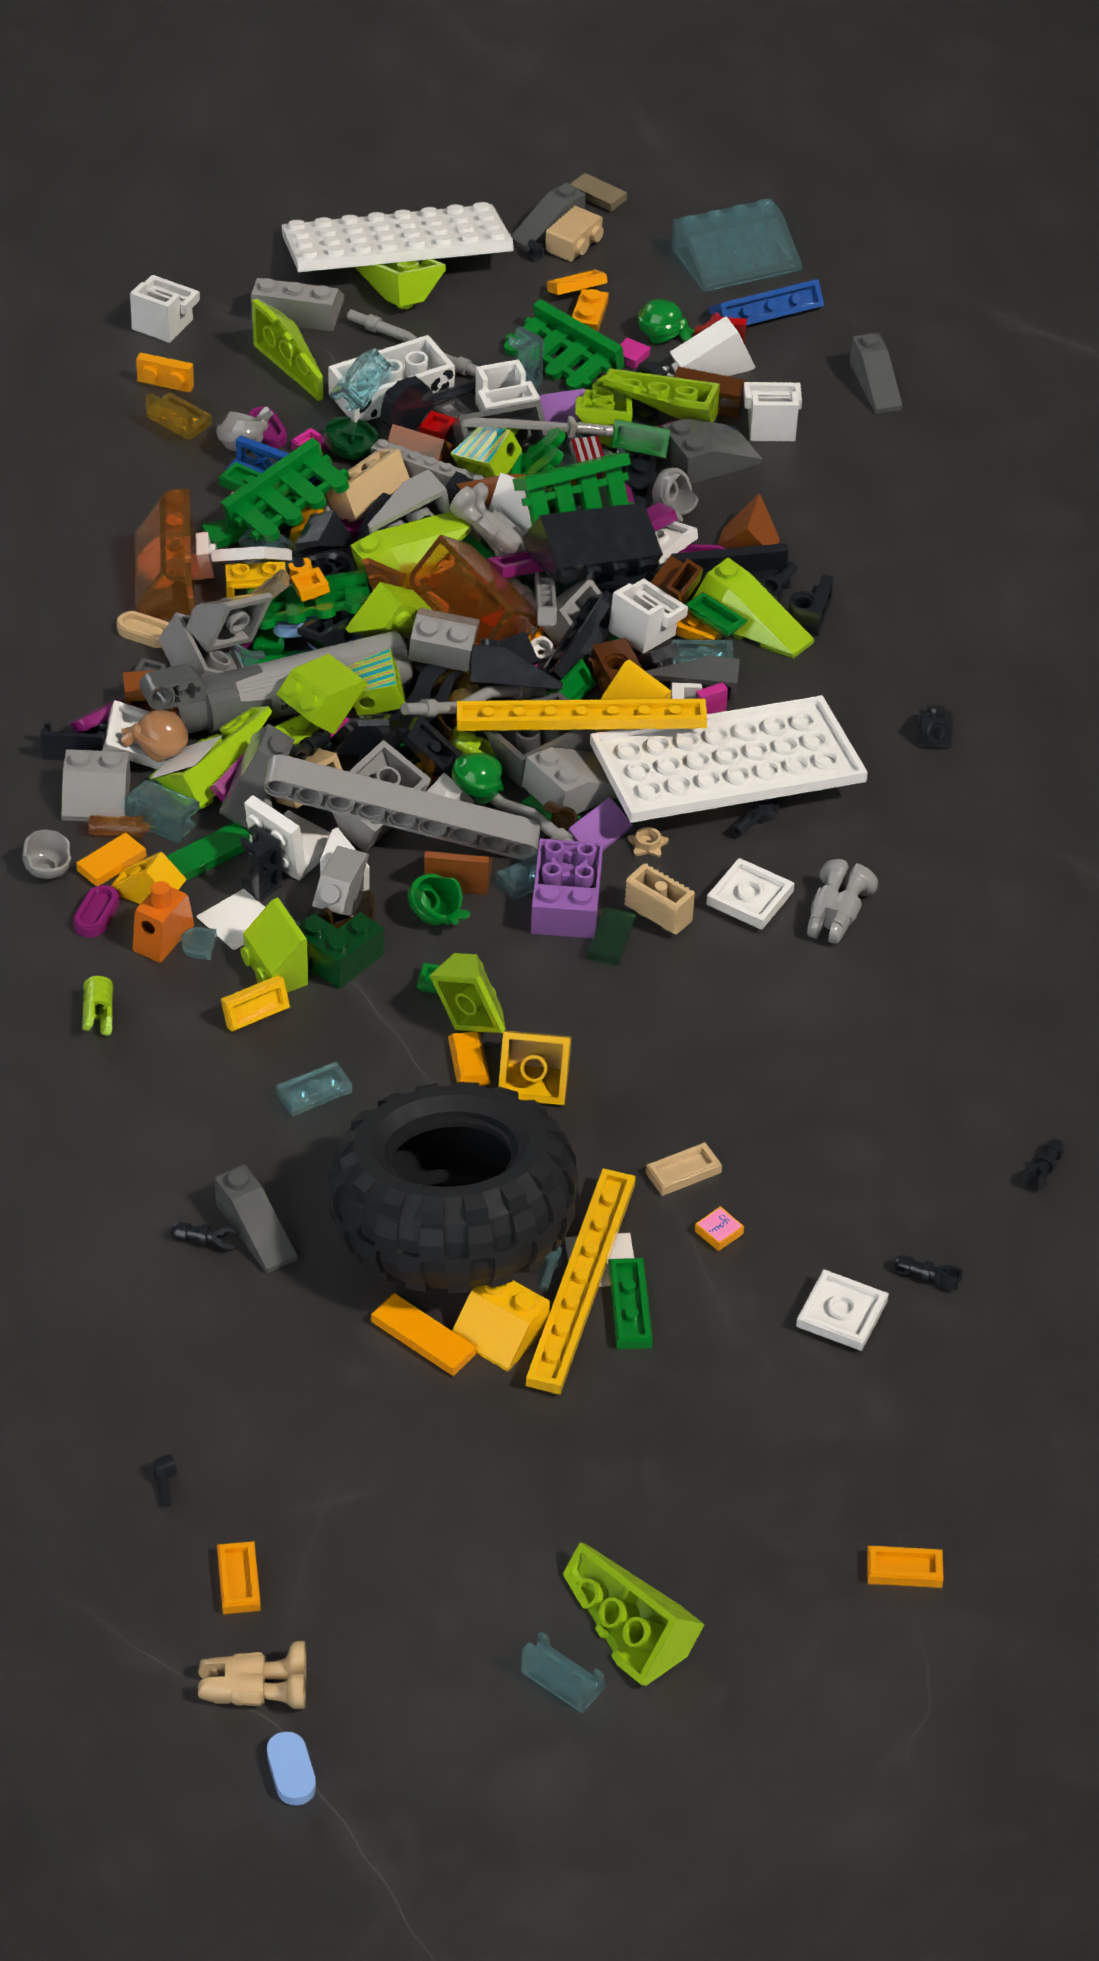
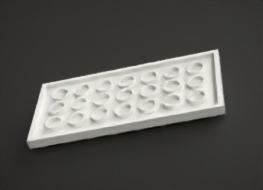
[282,202,513,272]
[590,695,868,823]

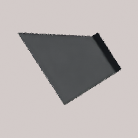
[333,714,392,755]

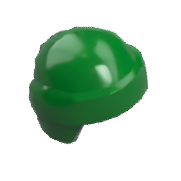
[637,299,694,344]
[451,753,504,804]
[407,874,471,926]

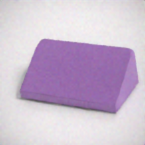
[539,389,585,423]
[568,798,633,851]

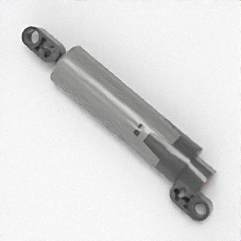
[139,631,429,735]

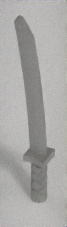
[462,416,614,438]

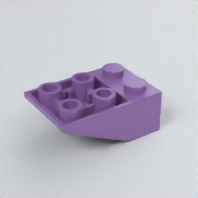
[531,838,603,939]

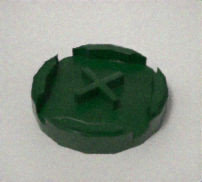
[323,416,380,461]

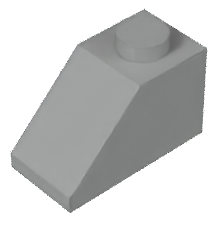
[312,845,369,916]

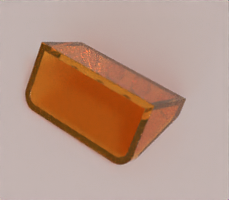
[135,488,196,620]
[410,534,540,645]

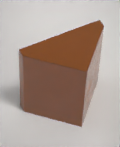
[387,424,456,477]
[424,851,493,895]

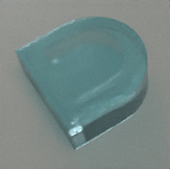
[181,927,217,960]

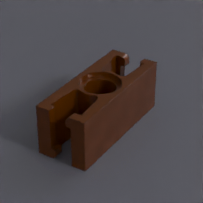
[674,367,746,419]

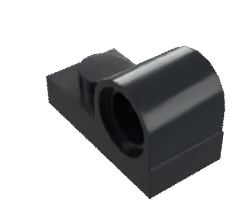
[788,574,834,636]

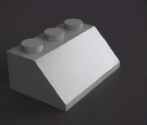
[251,278,344,332]
[158,612,246,677]
[332,740,431,852]

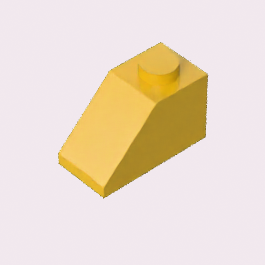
[111,851,186,904]

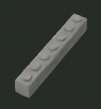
[371,439,485,487]
[534,571,557,628]

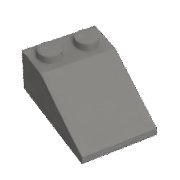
[368,469,451,535]
[522,747,617,814]

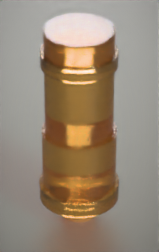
[88,815,150,839]

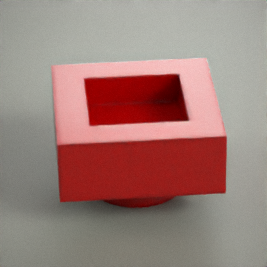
[419,411,456,441]

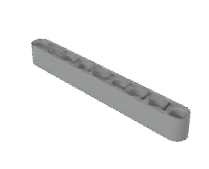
[264,755,540,860]

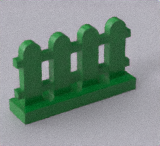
[504,299,625,391]
[508,428,566,511]
[220,437,350,542]
[512,453,634,530]
[247,569,370,630]

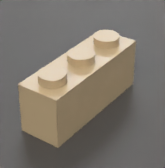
[326,449,410,522]

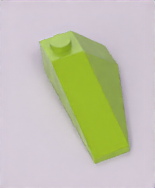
[355,259,446,309]

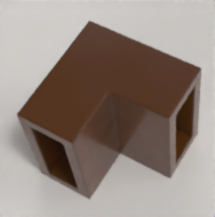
[650,555,703,604]

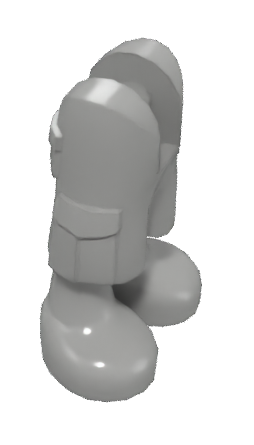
[449,482,526,554]
[807,859,878,944]

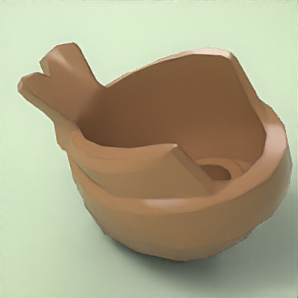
[121,710,188,762]

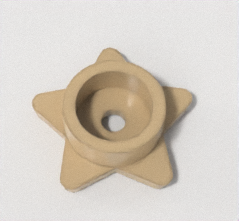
[628,827,669,858]

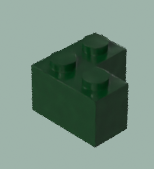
[298,912,384,990]

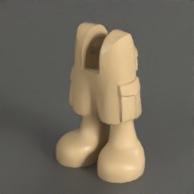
[198,1641,306,1709]

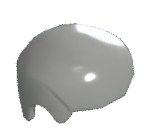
[22,829,71,879]

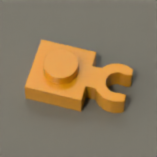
[288,557,330,602]

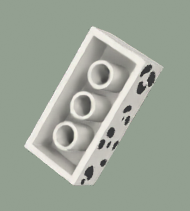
[328,335,455,422]

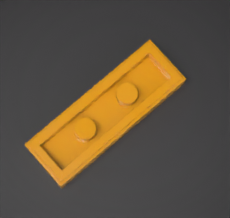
[371,1293,476,1376]

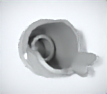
[216,407,274,452]
[652,468,699,522]

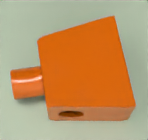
[133,881,194,963]

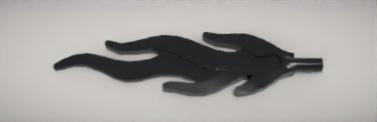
[358,664,463,762]

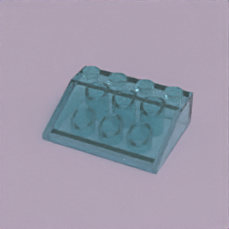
[672,198,803,292]

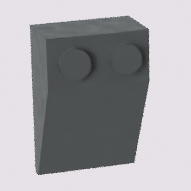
[662,418,762,484]

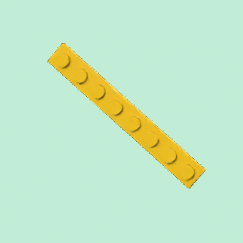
[457,699,707,731]
[526,1168,636,1395]

